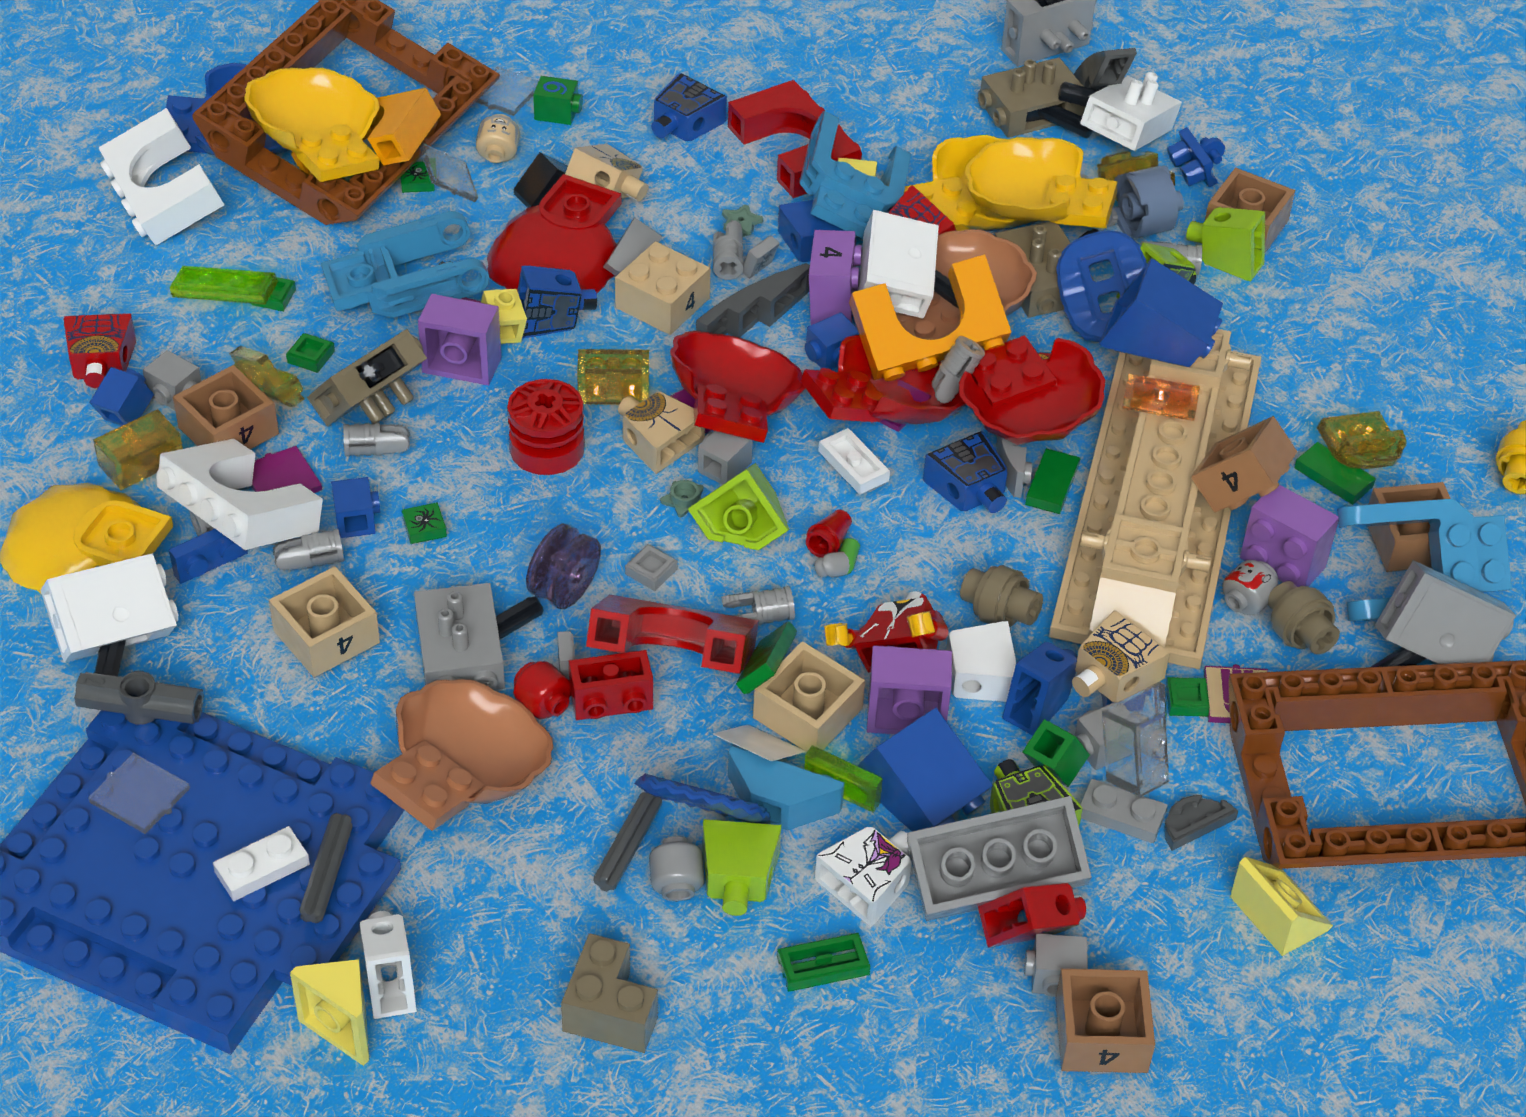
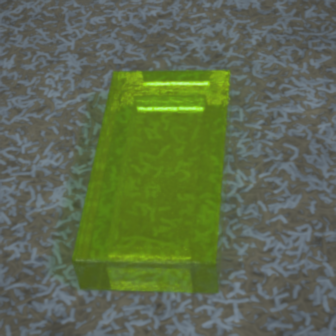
[804,745,883,812]

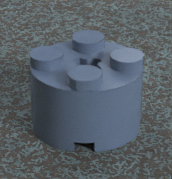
[1113,165,1184,238]

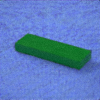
[736,621,797,694]

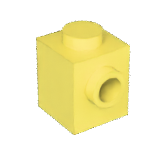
[481,289,527,344]

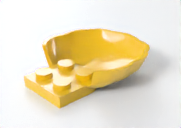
[244,68,380,182]
[904,135,1030,231]
[966,137,1118,228]
[0,482,173,594]

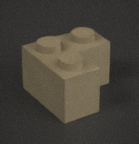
[561,933,658,1053]

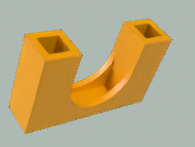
[291,88,441,175]
[849,254,1011,381]

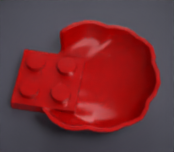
[487,174,622,294]
[670,331,806,443]
[800,335,966,425]
[959,335,1106,445]

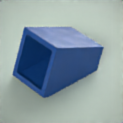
[1099,258,1223,367]
[850,707,993,832]

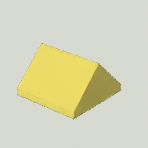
[1230,857,1333,956]
[290,959,369,1066]

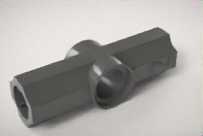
[74,671,204,724]

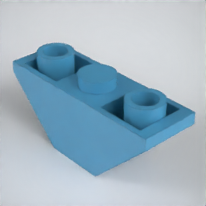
[728,745,845,830]

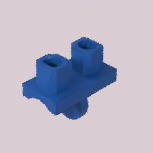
[1167,127,1225,187]

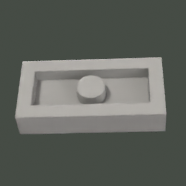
[1080,778,1168,844]

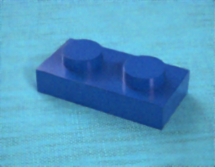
[169,529,248,584]

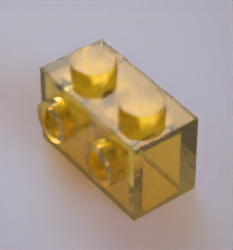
[577,349,649,405]
[93,409,183,490]

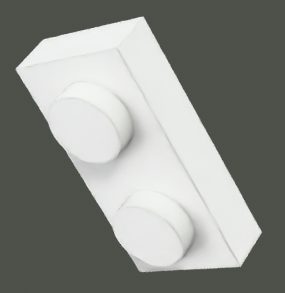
[818,428,890,495]
[213,826,310,902]

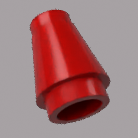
[806,509,852,557]

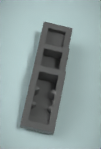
[1074,48,1137,90]
[696,263,810,338]

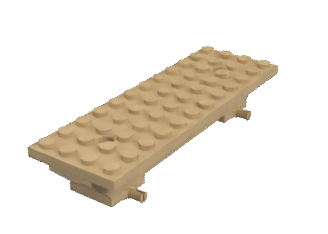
[1049,329,1261,669]

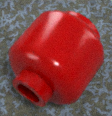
[513,661,571,719]

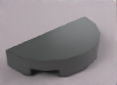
[1164,795,1238,851]

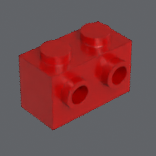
[568,650,653,721]

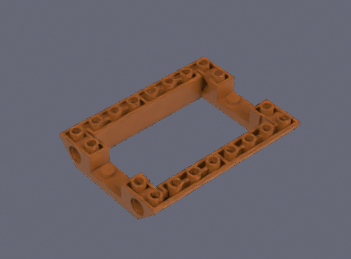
[192,0,500,225]
[1229,660,1526,869]

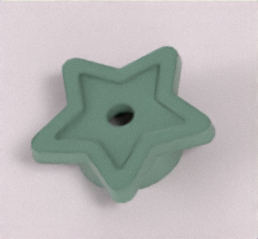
[722,205,764,237]
[660,480,704,518]

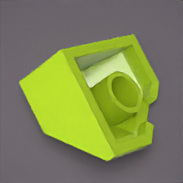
[688,462,790,550]

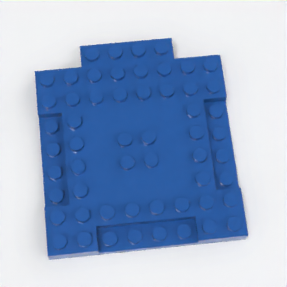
[0,710,405,1055]

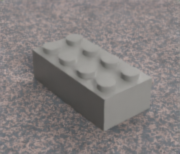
[907,796,1092,921]

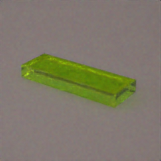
[169,266,278,304]

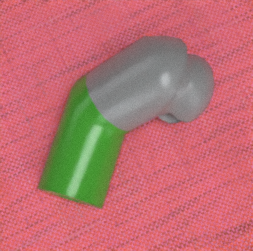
[814,538,860,578]

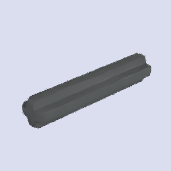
[594,792,662,892]
[299,813,353,923]

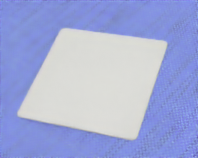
[713,725,806,761]

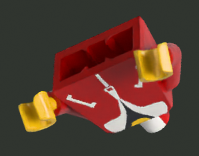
[824,591,949,673]

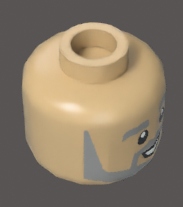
[476,114,520,163]

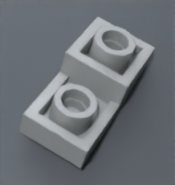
[603,217,662,276]
[996,436,1032,498]

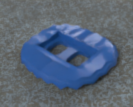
[1056,230,1147,343]
[634,773,770,823]

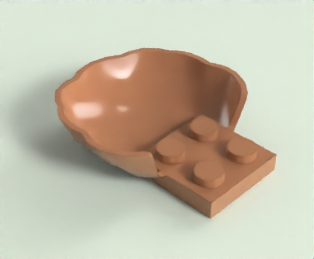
[895,229,1037,340]
[370,679,553,831]

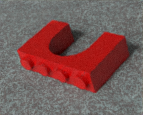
[728,80,862,198]
[586,594,759,674]

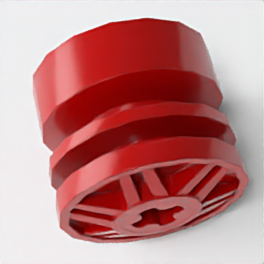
[507,379,585,475]

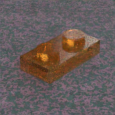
[1122,374,1200,421]

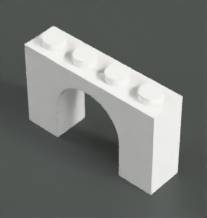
[99,108,225,246]
[156,438,323,550]

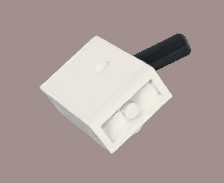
[1058,72,1182,151]
[858,210,959,318]
[40,553,178,677]

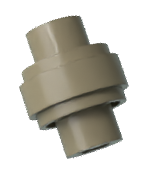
[960,565,1043,627]
[1268,581,1340,654]

